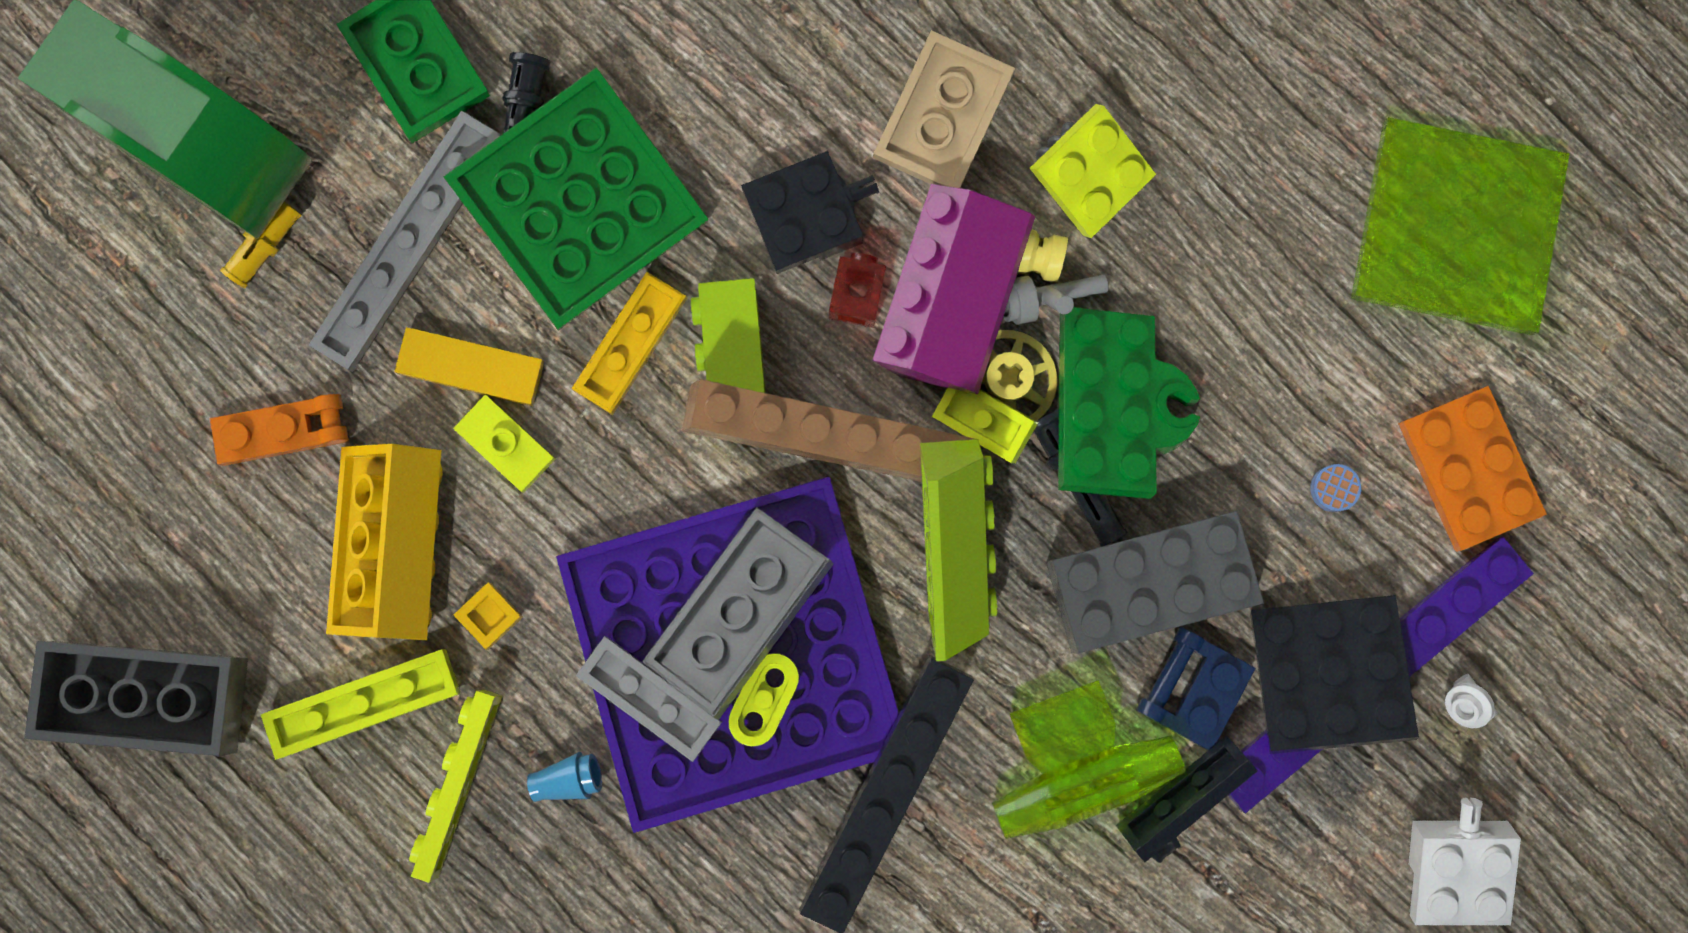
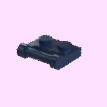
[1136,627,1256,751]

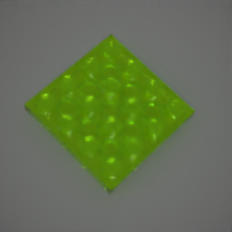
[1351,117,1570,335]

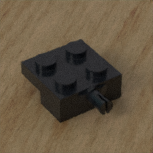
[741,151,879,274]

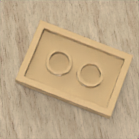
[873,30,1015,188]

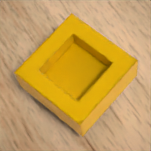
[453,582,523,650]

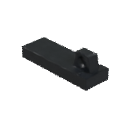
[1116,736,1258,863]

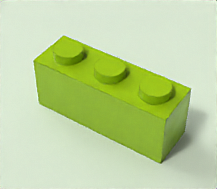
[691,278,766,393]

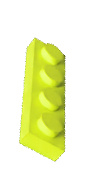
[260,649,461,760]
[409,690,502,883]

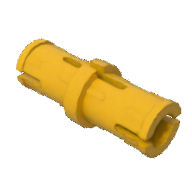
[220,202,302,288]

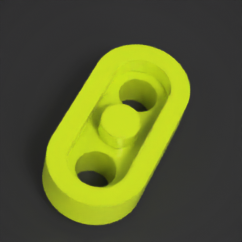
[729,654,799,746]

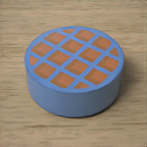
[1310,464,1361,512]

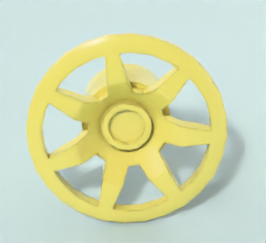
[981,330,1057,421]

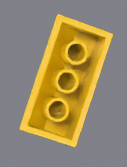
[326,444,443,640]

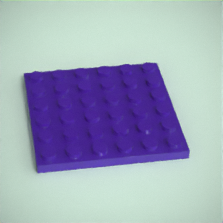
[556,477,899,833]

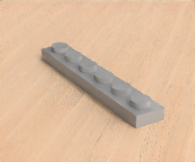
[309,111,501,372]

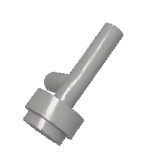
[1003,275,1108,324]

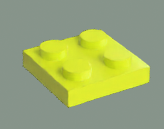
[1030,104,1156,238]

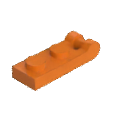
[210,394,349,466]

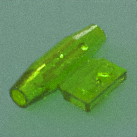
[992,680,1186,839]

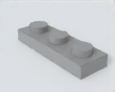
[576,636,723,762]

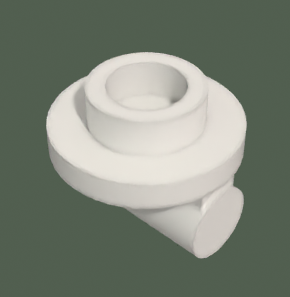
[1445,674,1498,728]

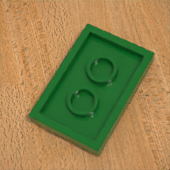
[336,0,491,144]

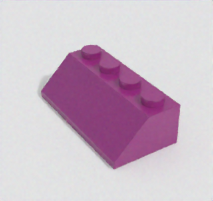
[872,184,1035,394]

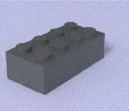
[1046,511,1264,654]
[24,641,248,756]

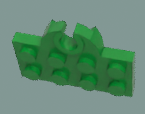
[1058,307,1200,499]

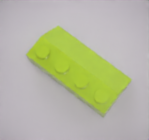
[920,439,997,661]

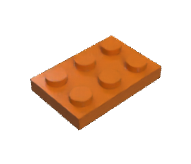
[1398,386,1547,552]

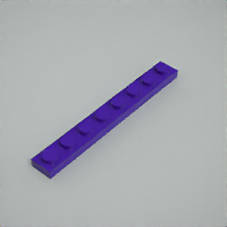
[1228,537,1534,814]

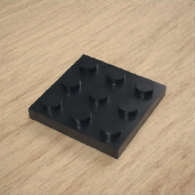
[1250,595,1419,754]

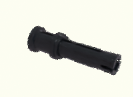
[502,52,551,133]
[1033,409,1128,547]

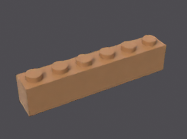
[682,379,979,482]

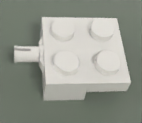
[1408,798,1521,925]

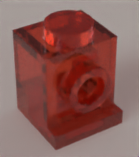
[829,253,886,328]

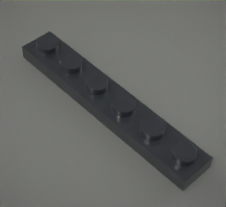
[799,655,974,933]

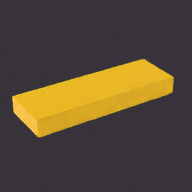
[572,272,687,415]
[394,327,544,406]

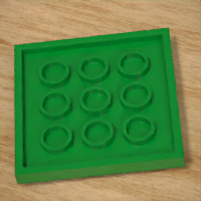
[443,67,709,331]

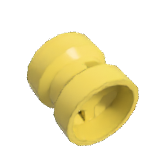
[1017,229,1068,283]

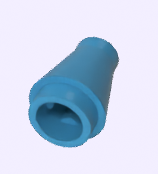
[527,752,602,802]

